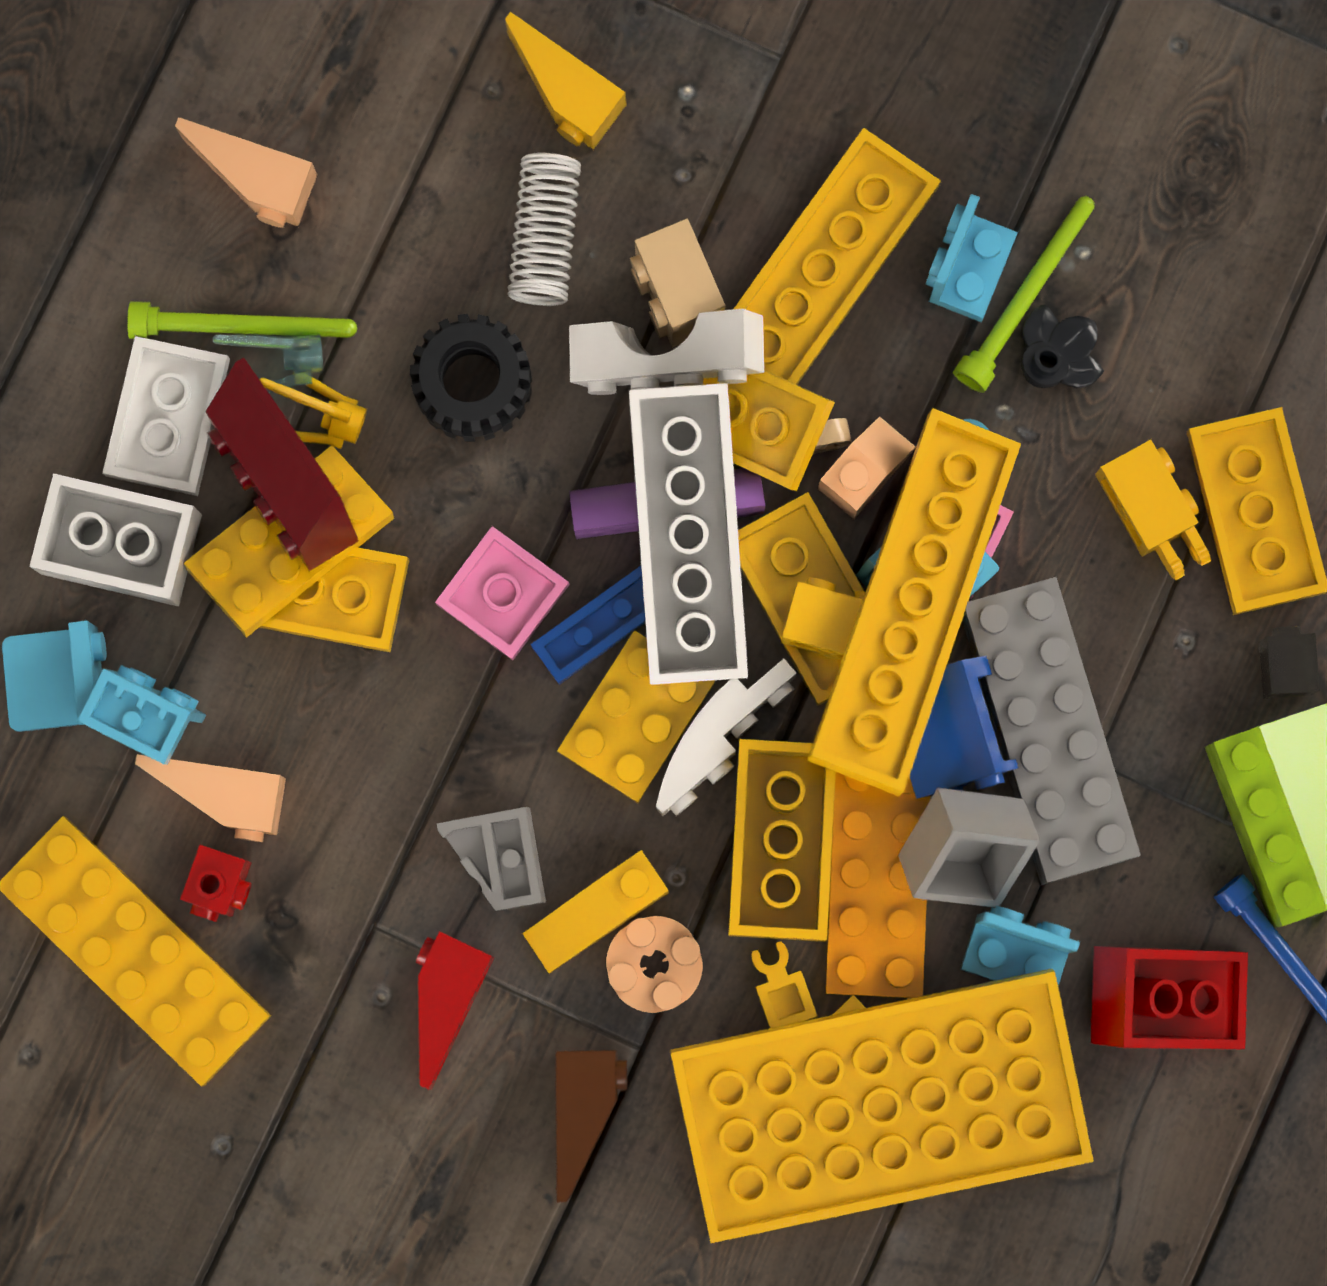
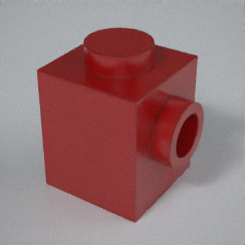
[180,845,252,922]

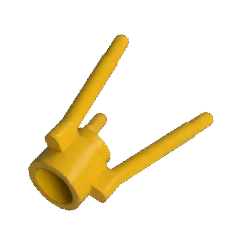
[259,370,367,449]

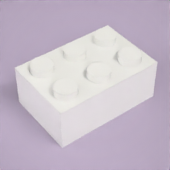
[29,474,202,606]

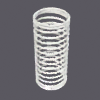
[507,153,581,306]

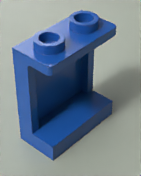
[909,656,1019,799]

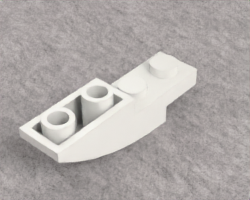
[656,659,797,816]

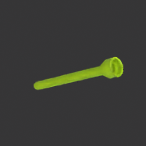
[953,196,1094,393]
[128,301,357,339]

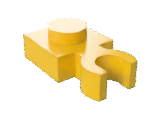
[751,941,818,1028]

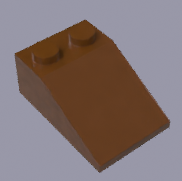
[556,1050,627,1202]

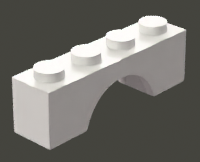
[569,309,764,395]

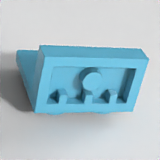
[925,194,1018,322]
[77,665,206,765]
[960,906,1080,986]

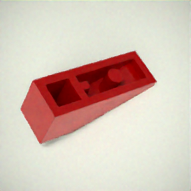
[415,931,495,1090]

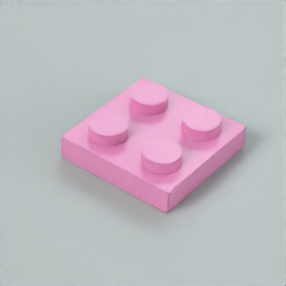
[435,526,570,661]

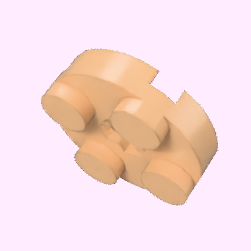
[606,916,703,1013]

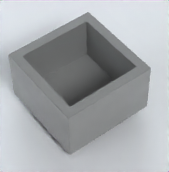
[898,788,1040,907]

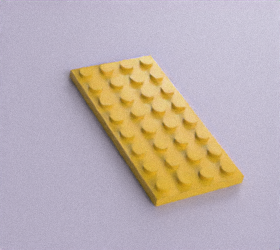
[670,969,1094,1243]

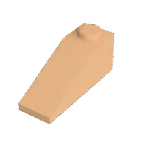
[175,117,317,228]
[135,754,286,842]

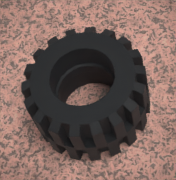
[410,314,532,442]

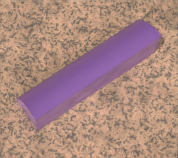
[569,468,765,539]

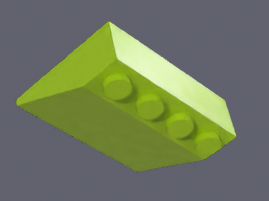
[1205,703,1327,928]

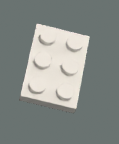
[102,336,230,496]

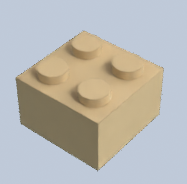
[630,218,726,348]

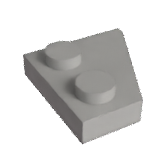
[437,807,546,911]

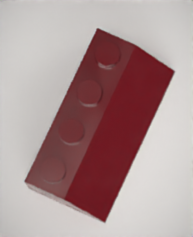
[205,357,359,571]

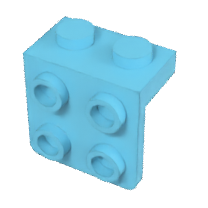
[2,621,107,732]

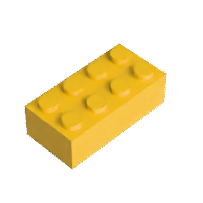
[728,739,836,942]

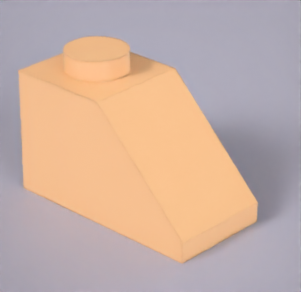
[818,417,916,519]

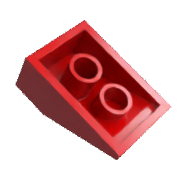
[1091,946,1248,1049]

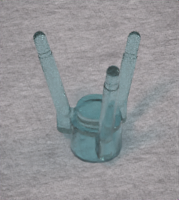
[213,334,323,394]

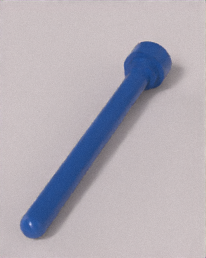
[1213,873,1327,1023]

